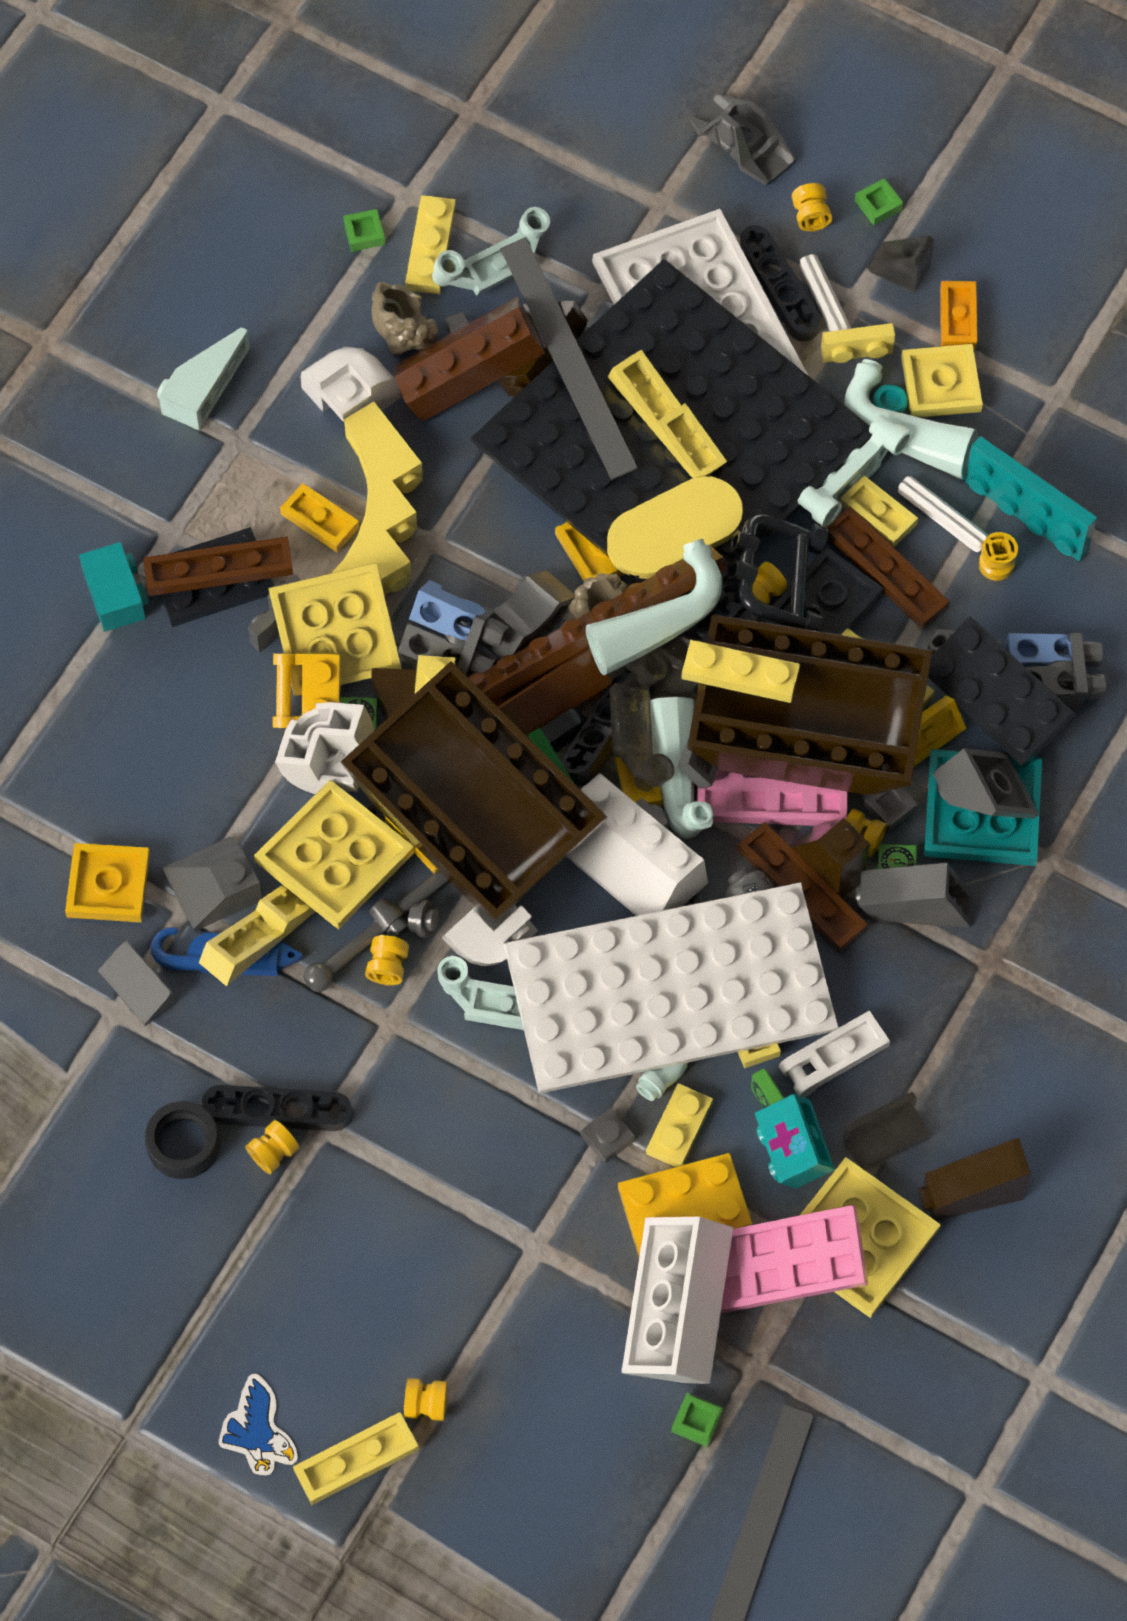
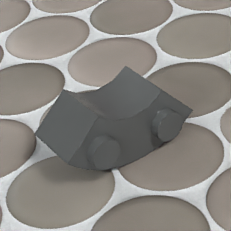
[483,570,575,660]

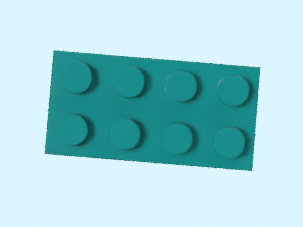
[965,436,1097,562]

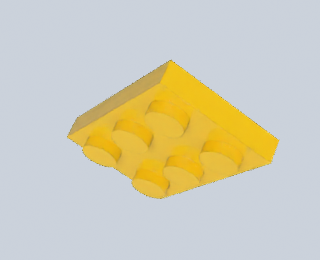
[618,1153,752,1257]

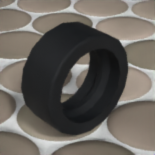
[145,1101,220,1179]

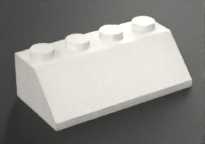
[567,773,708,916]
[622,1217,733,1384]

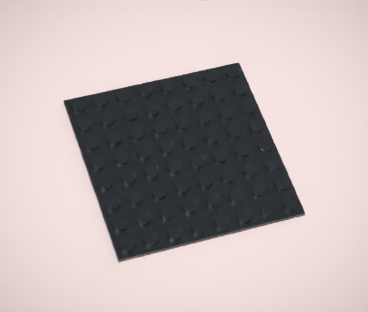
[471,259,873,598]

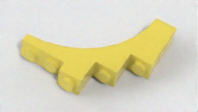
[332,402,423,596]

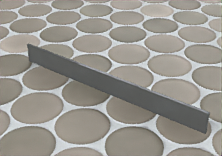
[500,237,638,481]
[709,1405,814,1621]

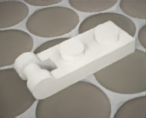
[779,1011,890,1097]

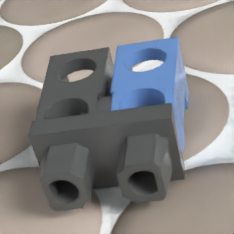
[398,580,509,676]
[1004,633,1106,709]

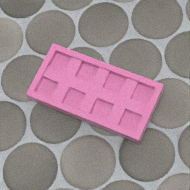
[697,769,847,826]
[720,1205,869,1314]

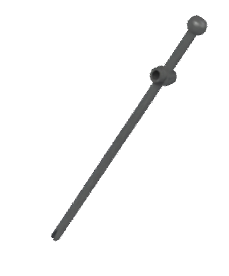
[303,709,644,992]

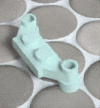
[432,207,550,296]
[798,415,913,527]
[438,956,524,1030]

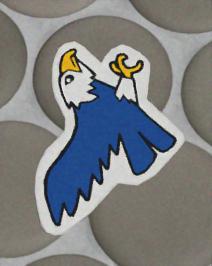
[219,1374,298,1475]

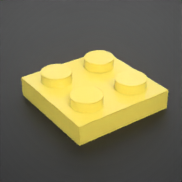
[901,344,983,418]

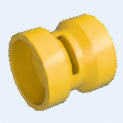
[791,183,832,232]
[979,532,1018,581]
[752,562,788,605]
[846,808,888,857]
[365,935,409,985]
[245,1120,300,1175]
[404,1378,448,1421]

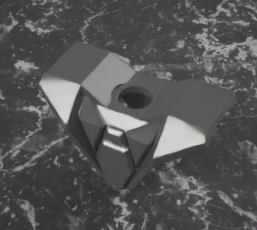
[689,94,796,186]

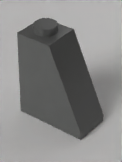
[856,863,972,928]

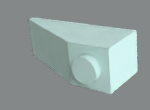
[157,327,250,430]

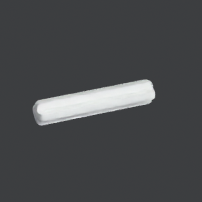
[800,254,851,331]
[898,476,988,552]

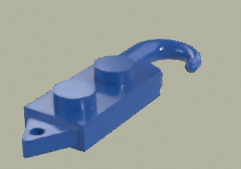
[151,927,303,976]

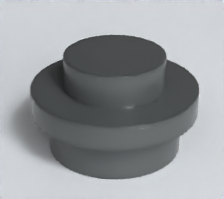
[408,900,439,938]

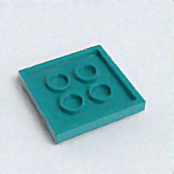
[923,749,1042,866]

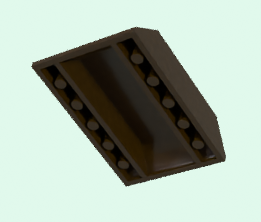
[687,614,932,795]
[341,661,608,922]

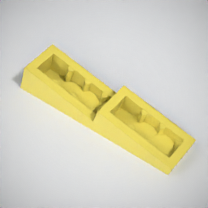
[608,350,727,478]
[199,885,316,986]

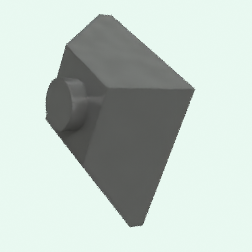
[933,748,1039,819]
[162,837,262,932]

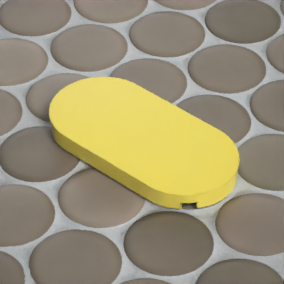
[607,476,743,579]

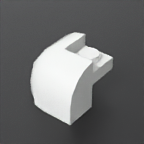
[300,347,401,422]
[275,702,374,794]
[442,905,538,966]

